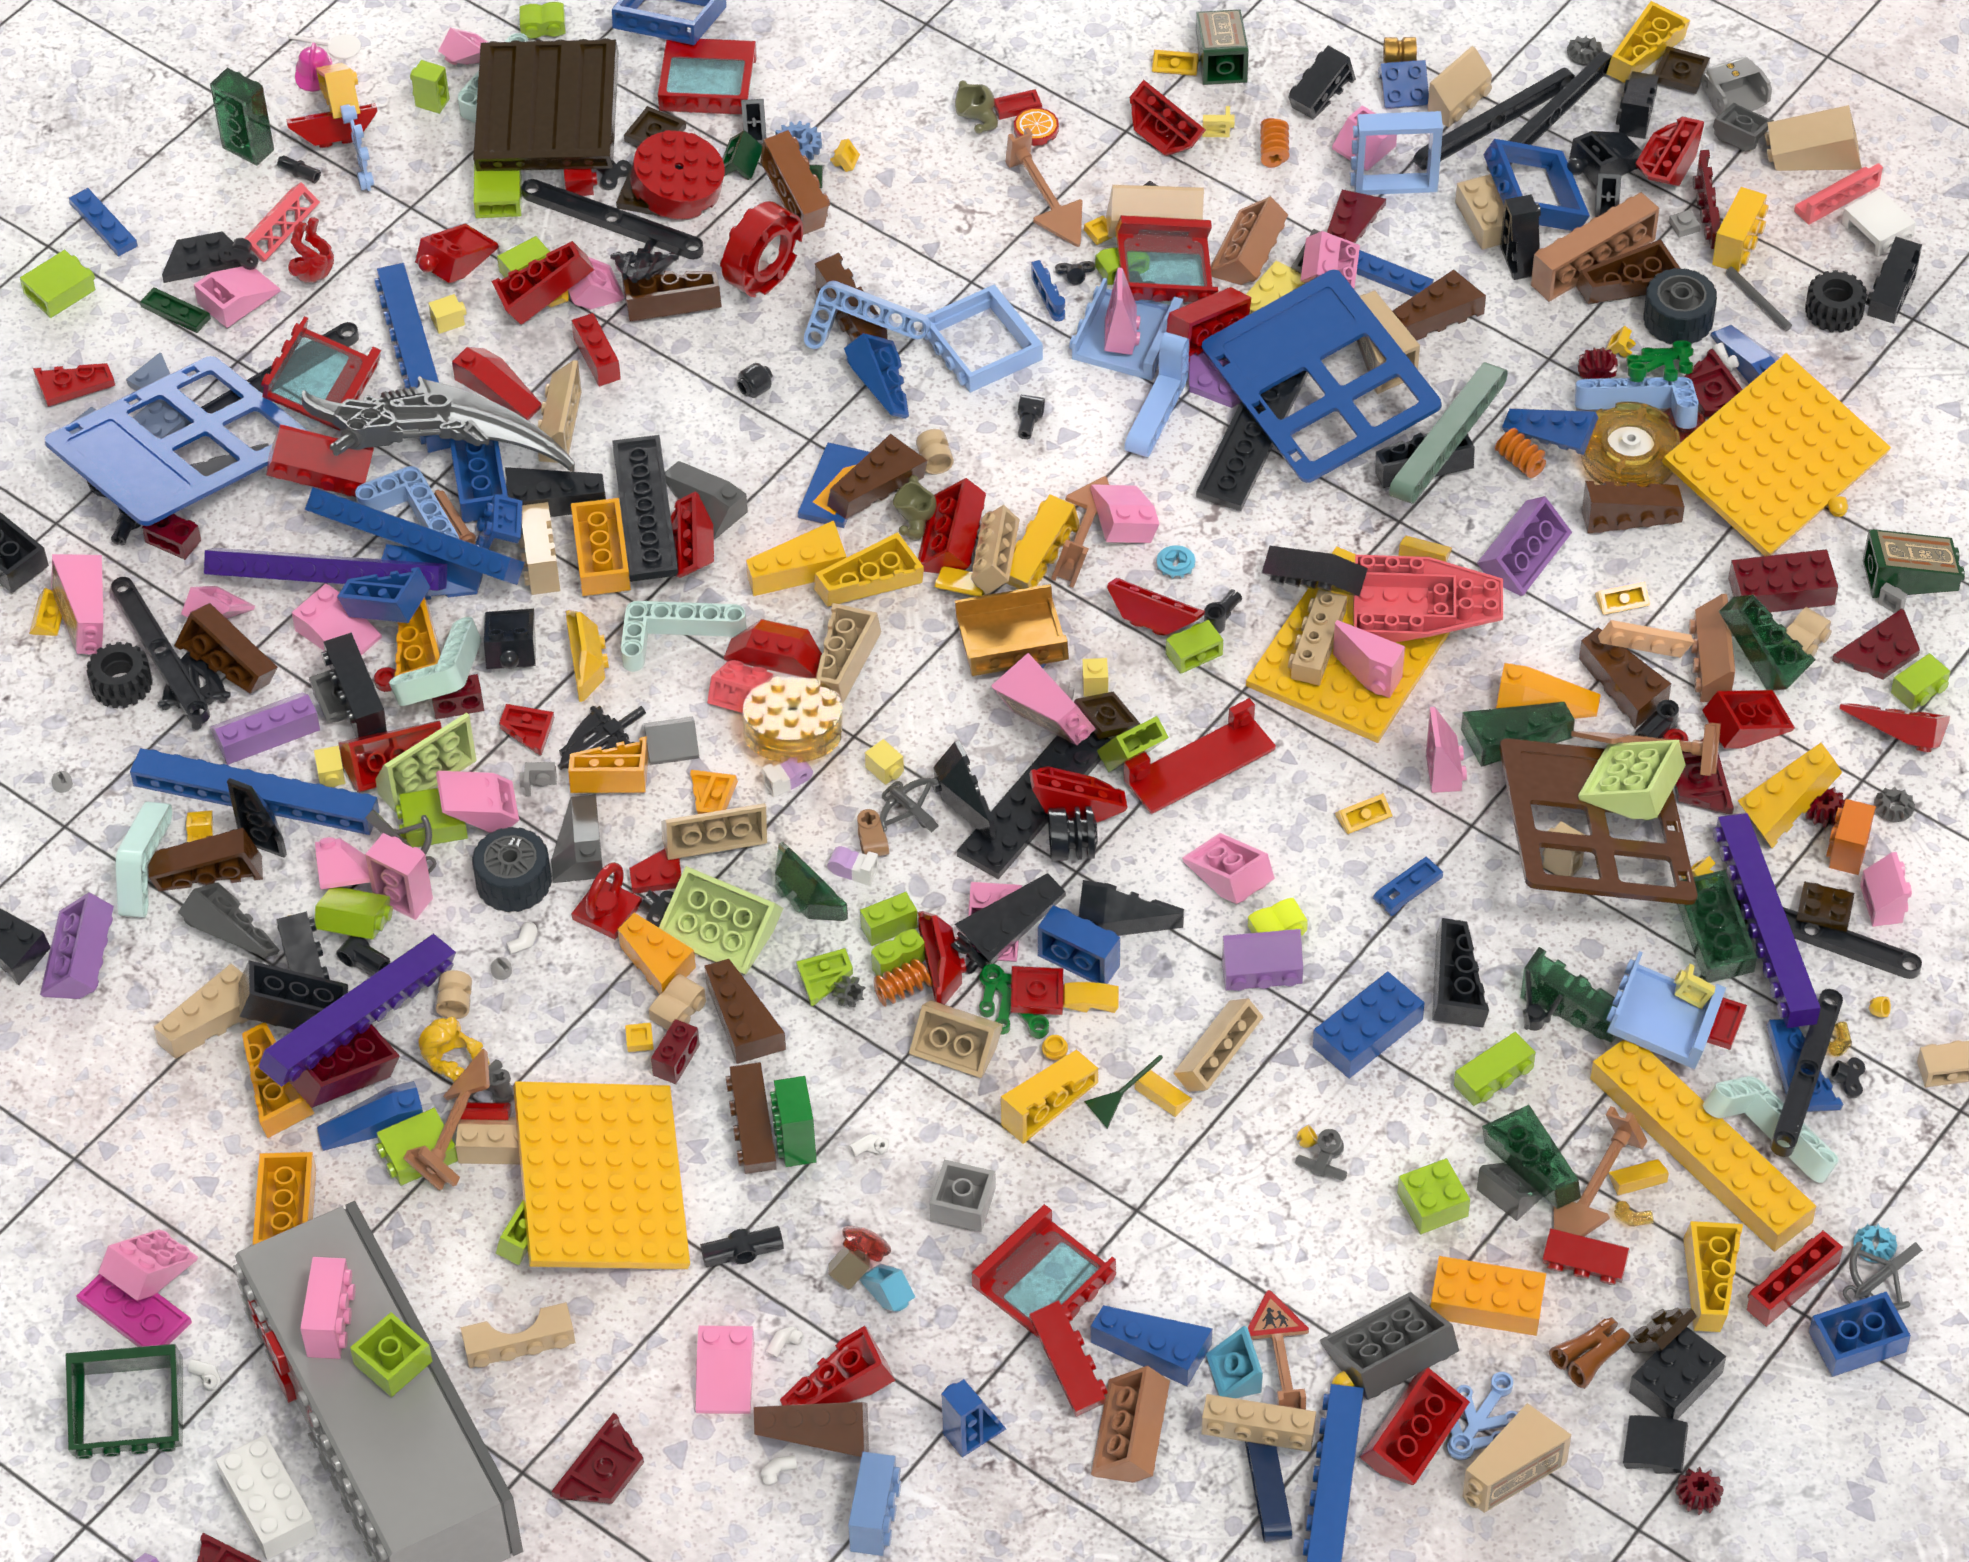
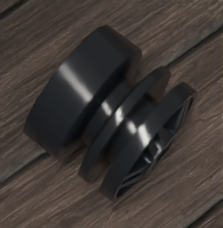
[1048,806,1098,861]

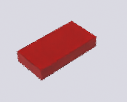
[994,89,1042,120]
[1707,997,1747,1050]
[461,1102,511,1120]

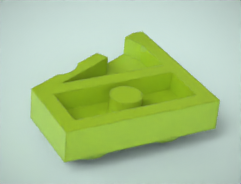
[796,948,853,1006]

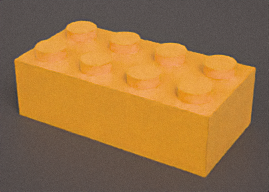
[571,498,631,596]
[253,1152,316,1245]
[1431,1256,1546,1336]

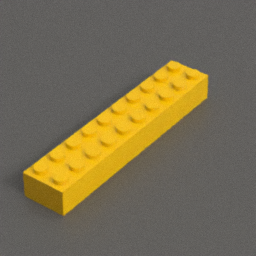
[1590,1039,1816,1252]

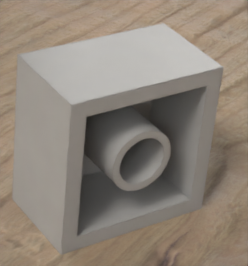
[929,1159,996,1232]

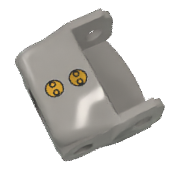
[1701,57,1772,116]

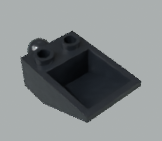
[1567,131,1642,186]
[484,608,536,669]

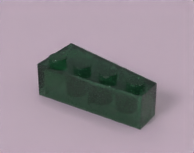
[1719,595,1816,690]
[1461,702,1575,767]
[1520,947,1617,1043]
[1482,1105,1581,1209]

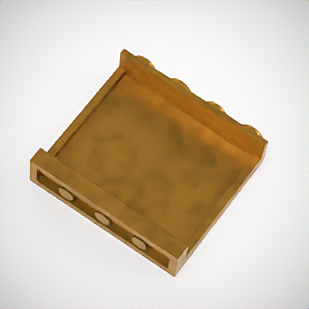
[955,584,1069,676]

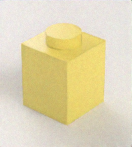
[428,294,467,334]
[1082,658,1108,697]
[865,739,904,785]
[314,746,346,787]

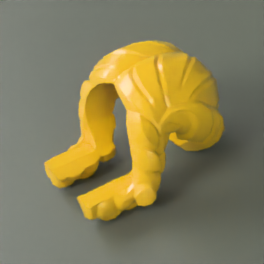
[418,1016,490,1082]

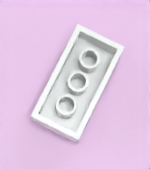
[216,1434,317,1560]

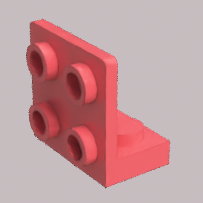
[707,660,773,716]

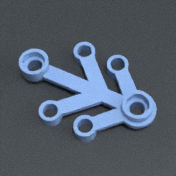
[340,104,374,191]
[1447,1372,1517,1460]

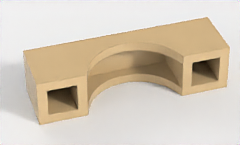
[460,1302,576,1368]

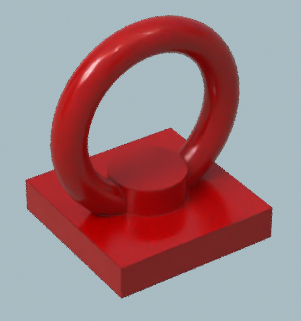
[571,862,642,940]

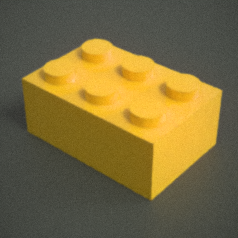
[1712,187,1769,273]

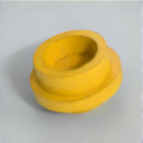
[1042,1035,1068,1060]

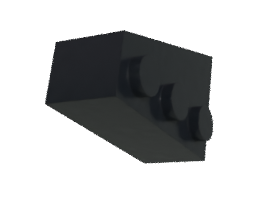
[1288,45,1356,120]
[1616,71,1659,139]

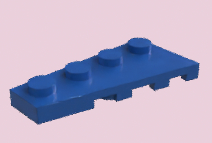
[1502,408,1598,455]
[1766,1019,1844,1112]

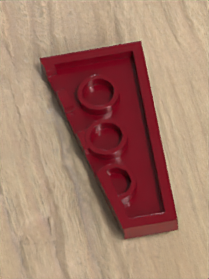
[1693,150,1721,249]
[1327,189,1386,243]

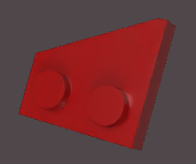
[499,704,555,755]
[629,848,682,894]

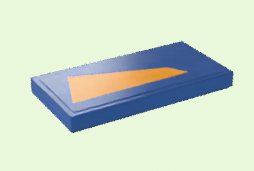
[798,442,870,528]

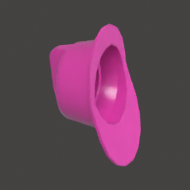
[295,42,332,92]

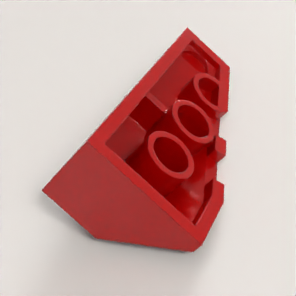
[452,347,542,420]
[1839,703,1950,752]
[338,721,442,792]
[780,1326,895,1405]

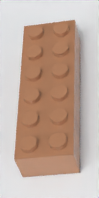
[1531,192,1659,302]

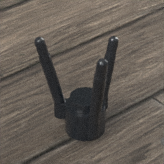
[1522,969,1563,1031]

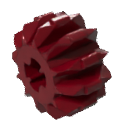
[1578,347,1618,379]
[1805,787,1845,828]
[1675,1466,1724,1515]

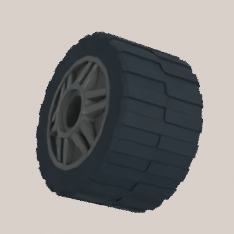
[1643,268,1717,344]
[472,827,552,912]

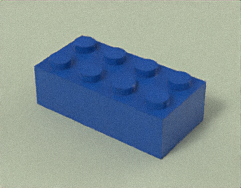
[449,438,508,523]
[1312,971,1425,1079]

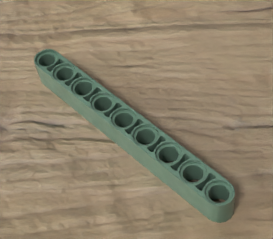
[1389,362,1508,504]

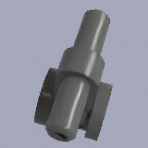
[469,1059,514,1103]
[1295,1129,1347,1181]

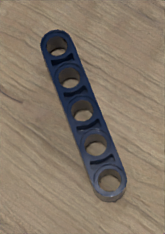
[1245,1441,1292,1543]

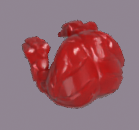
[288,217,334,283]

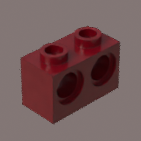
[142,514,201,560]
[432,674,484,720]
[651,1019,700,1084]

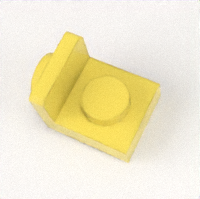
[1202,106,1235,137]
[1674,964,1716,1009]

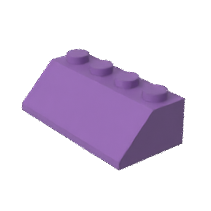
[1477,496,1572,596]
[210,692,320,765]
[40,892,114,999]

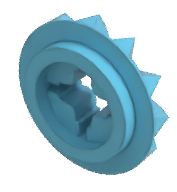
[1157,545,1196,579]
[1854,1223,1897,1263]

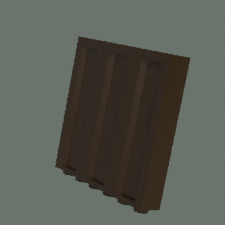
[473,38,619,171]

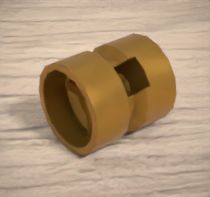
[1383,37,1417,63]

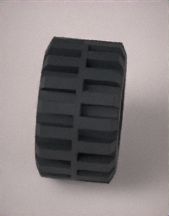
[1805,270,1867,332]
[86,642,153,709]

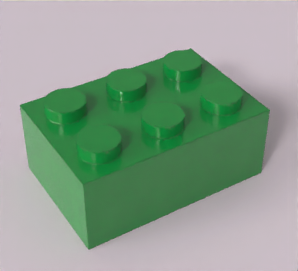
[770,1076,817,1167]

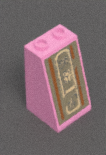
[51,554,103,655]
[991,653,1095,745]

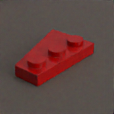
[33,363,116,407]

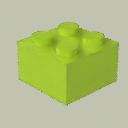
[1397,1158,1471,1235]
[350,1312,433,1397]

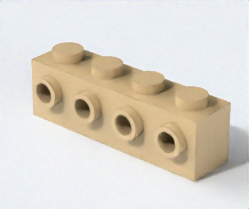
[971,504,1020,594]
[1288,589,1347,686]
[1174,998,1263,1092]
[1201,1394,1316,1452]

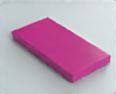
[76,1274,192,1347]

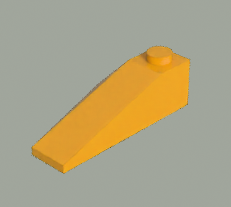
[1495,663,1601,723]

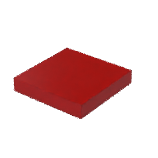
[1011,966,1063,1015]

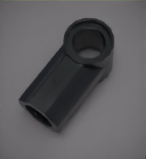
[1635,699,1679,738]
[336,936,390,975]

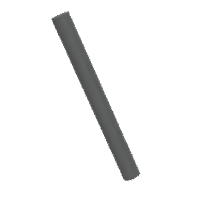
[1726,267,1792,331]

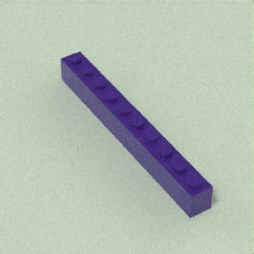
[204,548,447,591]
[1713,813,1821,1028]
[258,933,456,1087]

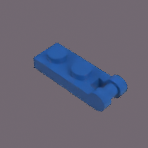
[1031,260,1065,322]
[1373,856,1443,916]

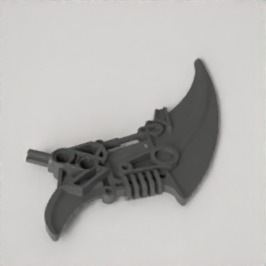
[302,376,575,472]

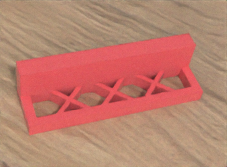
[1794,163,1883,225]
[244,182,320,262]

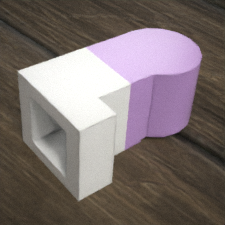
[762,755,813,797]
[827,846,879,886]

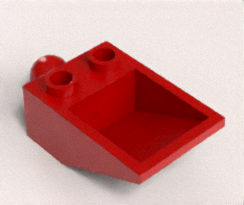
[415,223,499,283]

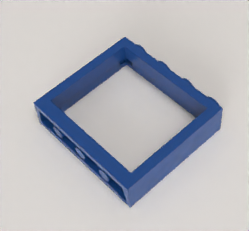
[612,0,726,45]
[1483,138,1590,231]

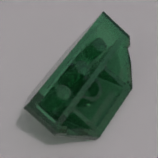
[775,841,848,921]

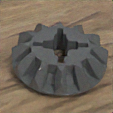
[1567,35,1603,64]
[1874,787,1915,822]

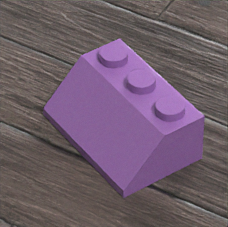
[1222,929,1303,991]

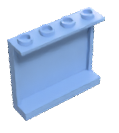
[1069,278,1183,381]
[1606,951,1726,1069]

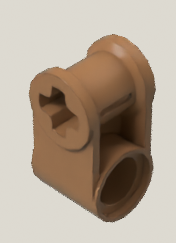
[857,809,889,857]

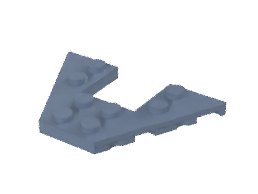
[70,353,191,439]

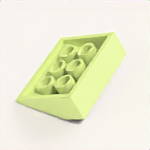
[375,713,477,813]
[1578,740,1686,820]
[659,866,784,975]

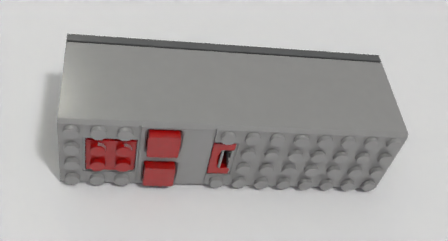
[233,1201,523,1562]

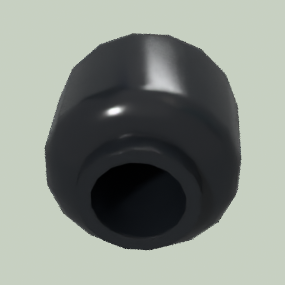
[737,363,773,398]

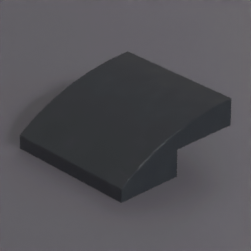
[1623,1415,1688,1474]

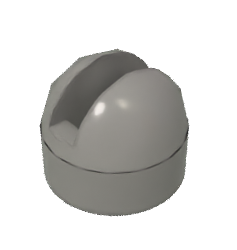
[52,770,73,793]
[491,957,512,980]

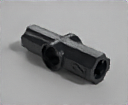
[700,1226,784,1268]

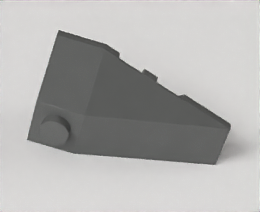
[665,461,748,540]
[551,794,603,883]

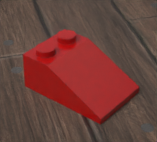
[1702,690,1795,749]

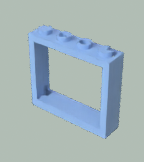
[1350,111,1443,195]
[921,284,1043,393]

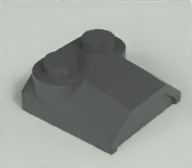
[1713,103,1774,151]
[309,670,347,722]

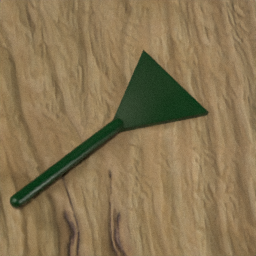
[1084,1055,1163,1129]

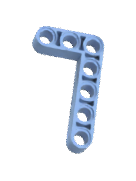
[804,281,931,349]
[1125,332,1189,457]
[1575,377,1698,429]
[355,466,459,538]

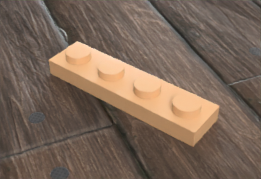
[1598,620,1694,658]

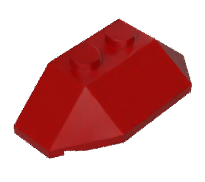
[1129,79,1206,156]
[286,103,378,148]
[1636,116,1704,186]
[671,491,714,578]
[1107,577,1205,635]
[724,619,822,680]
[1030,767,1128,823]
[917,911,966,1005]

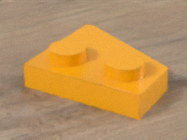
[690,770,738,814]

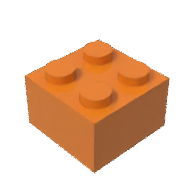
[1826,799,1876,875]

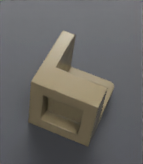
[828,1241,870,1289]

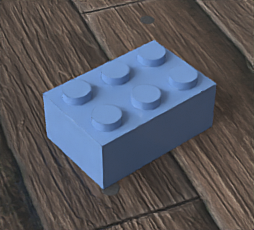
[848,1452,901,1556]

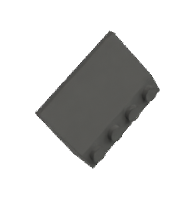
[1320,1292,1459,1400]

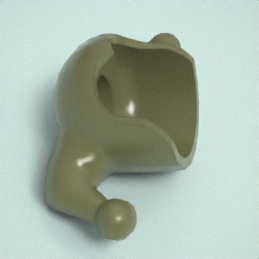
[955,80,998,134]
[893,475,936,540]

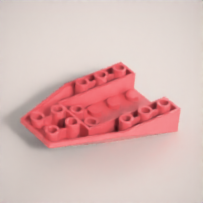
[1353,554,1503,642]

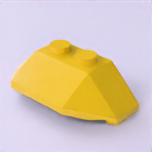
[565,610,609,702]

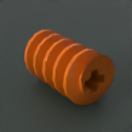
[1260,118,1290,168]
[1495,428,1546,478]
[873,959,932,1007]

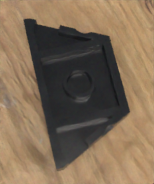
[162,231,251,283]

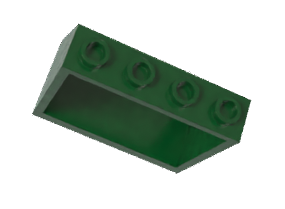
[65,1344,183,1459]

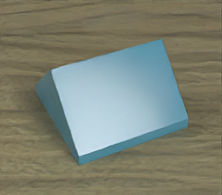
[1206,1326,1263,1399]

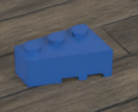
[337,567,430,623]
[941,1379,1006,1458]

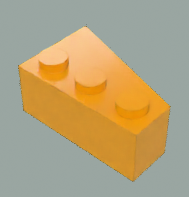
[568,736,648,793]
[618,912,696,995]

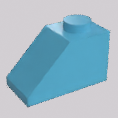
[860,1263,915,1312]

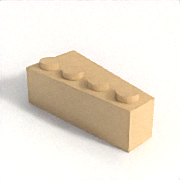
[816,603,881,704]
[154,964,249,1059]

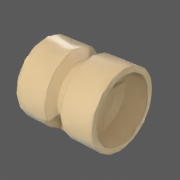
[916,429,954,474]
[436,970,472,1019]

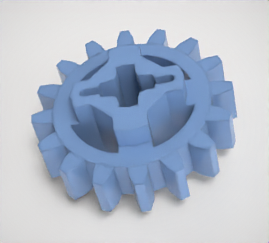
[775,121,822,160]

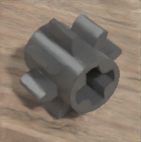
[832,975,866,1007]

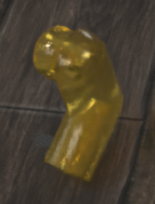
[1828,1022,1852,1057]
[1614,1201,1654,1227]

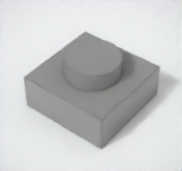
[1669,210,1700,238]
[1878,582,1907,613]

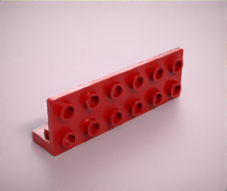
[1124,698,1276,814]

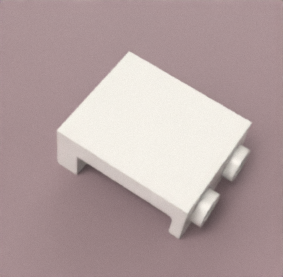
[1842,189,1916,257]

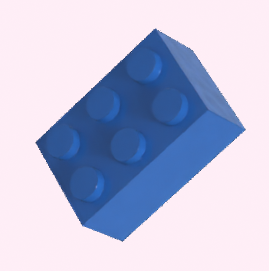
[1038,905,1120,984]
[1809,1291,1911,1377]

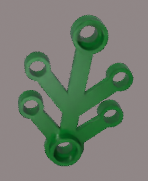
[1626,340,1694,382]
[979,964,1049,1039]

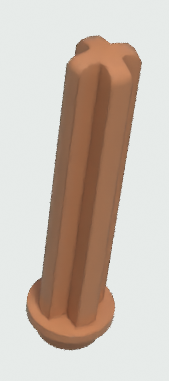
[434,490,476,544]

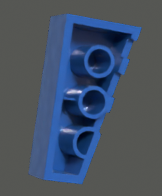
[1091,1305,1213,1387]

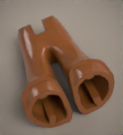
[1549,1317,1631,1389]

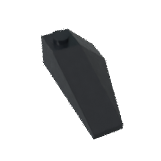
[932,740,996,840]
[227,778,287,858]
[1078,880,1184,936]

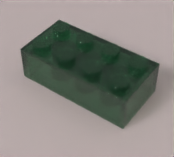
[210,67,274,166]
[1677,870,1757,983]

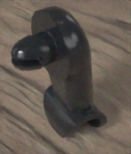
[951,932,987,974]

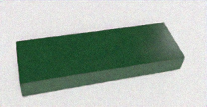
[140,287,211,333]

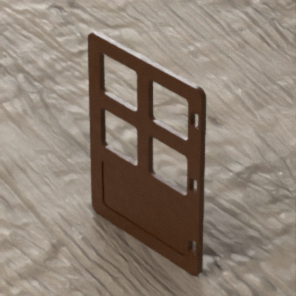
[1499,738,1698,905]

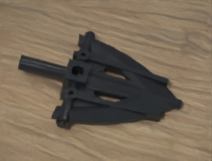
[610,240,679,283]
[157,651,231,730]
[557,706,646,770]

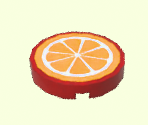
[1014,108,1059,146]

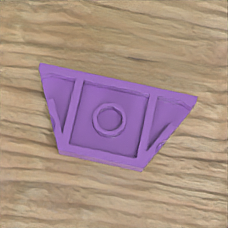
[1189,352,1241,408]

